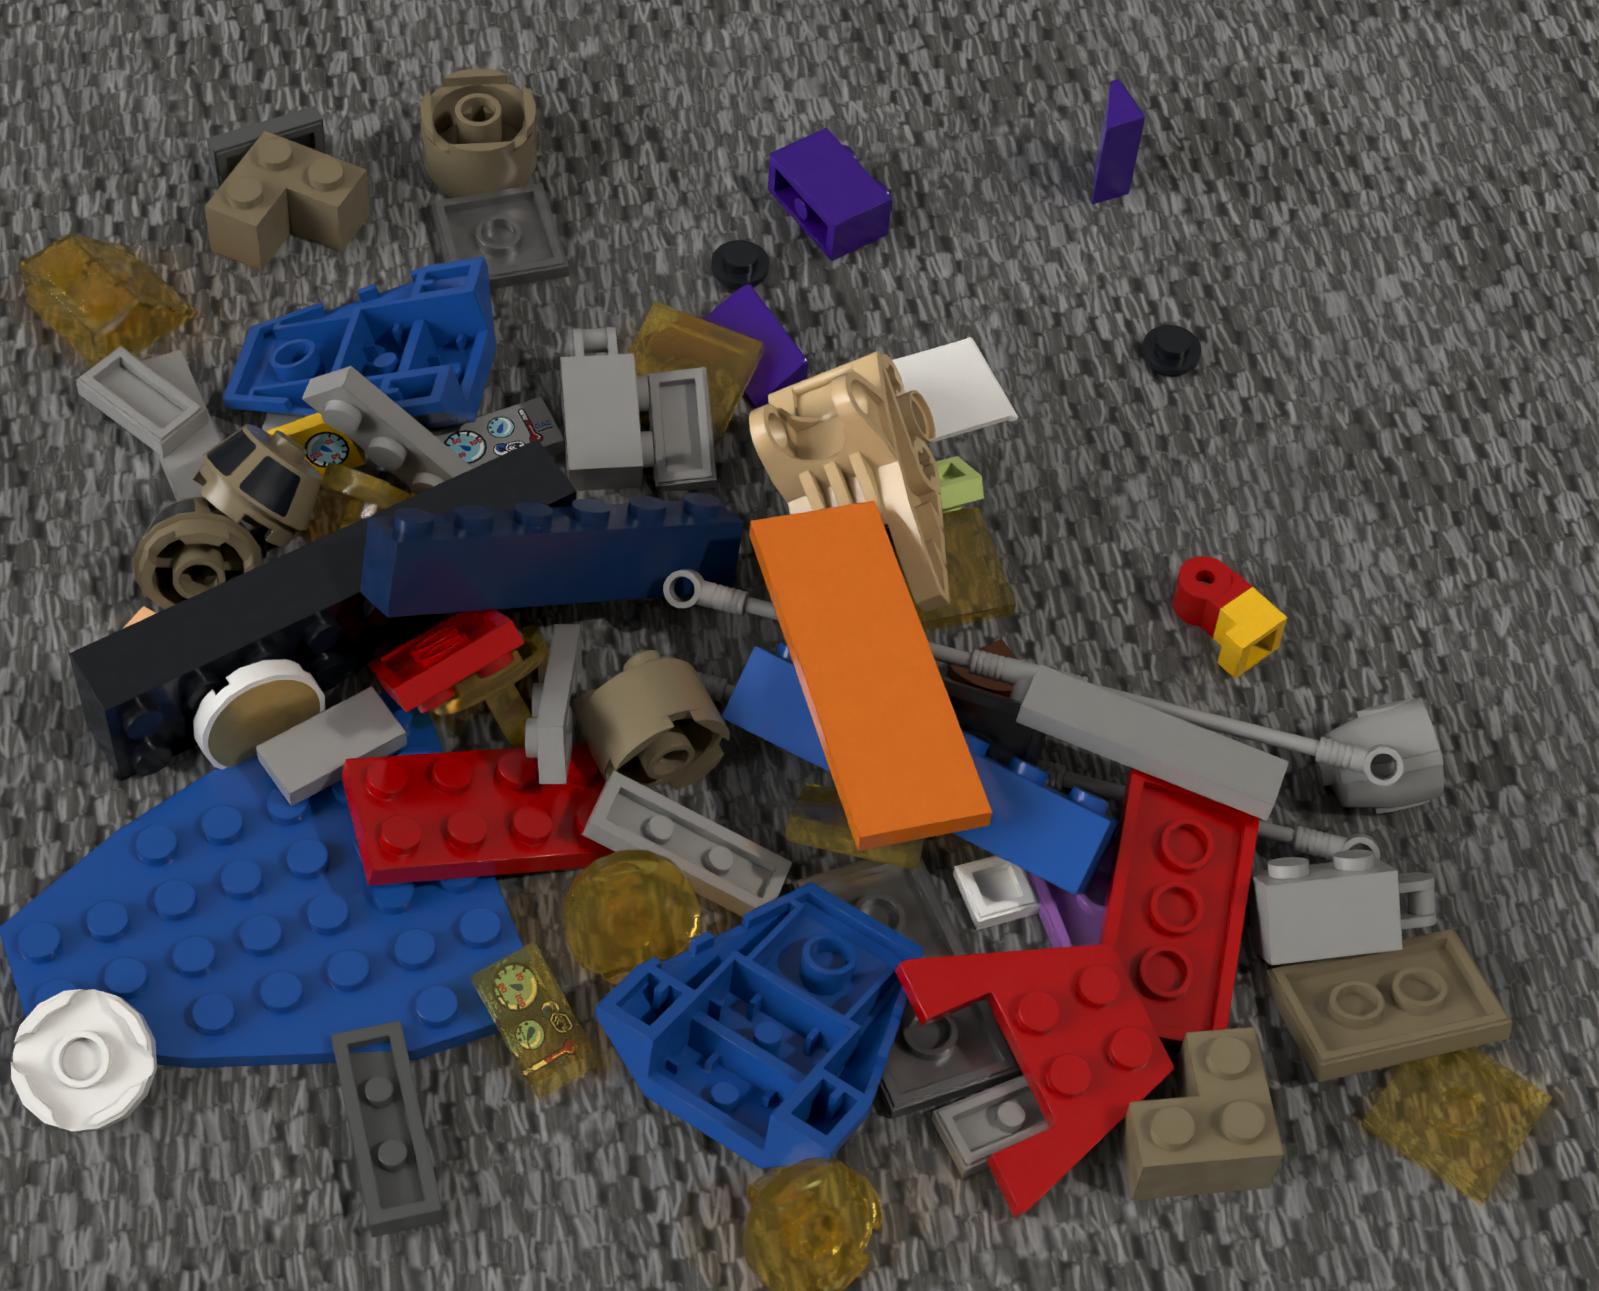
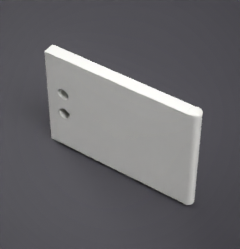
[892,337,1018,443]

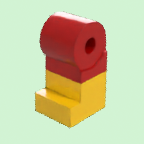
[1172,556,1288,679]

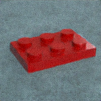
[367,609,525,713]

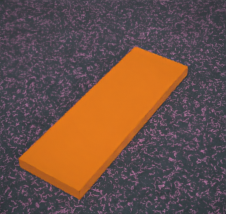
[749,501,993,851]

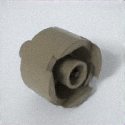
[420,69,537,197]
[573,650,730,790]

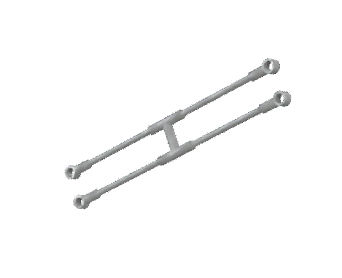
[661,569,1404,861]

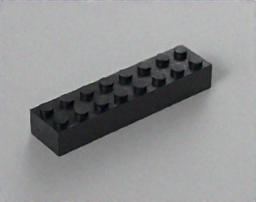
[69,439,577,781]

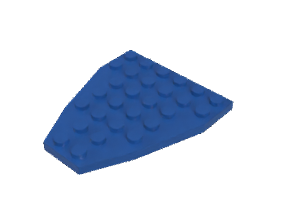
[0,692,546,1068]

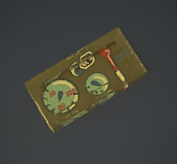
[470,941,602,1100]

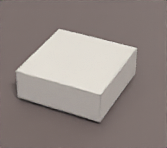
[953,855,1040,930]

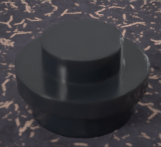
[711,240,769,291]
[1142,325,1201,377]

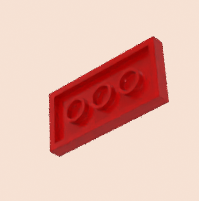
[341,743,629,886]
[1098,768,1260,1049]

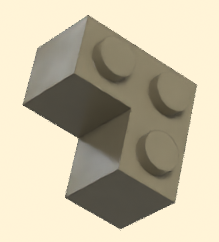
[205,131,371,271]
[1119,1027,1284,1201]

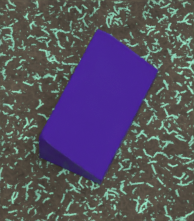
[1092,79,1145,205]
[701,284,808,409]

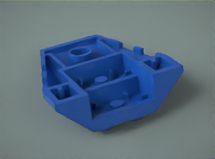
[222,256,496,429]
[595,882,924,1169]

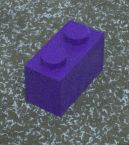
[768,128,893,261]

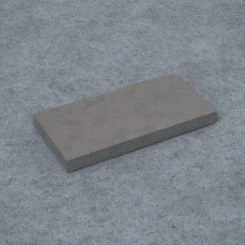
[791,844,1021,1119]

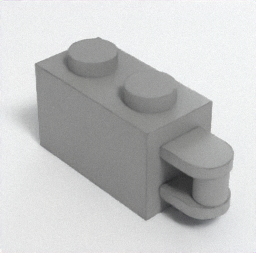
[560,327,654,491]
[1248,850,1437,965]

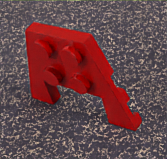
[895,943,1175,1219]

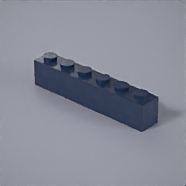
[360,493,744,618]

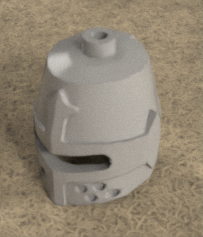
[1315,699,1444,814]

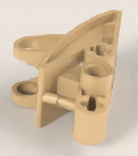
[749,351,950,613]

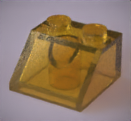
[19,234,198,367]

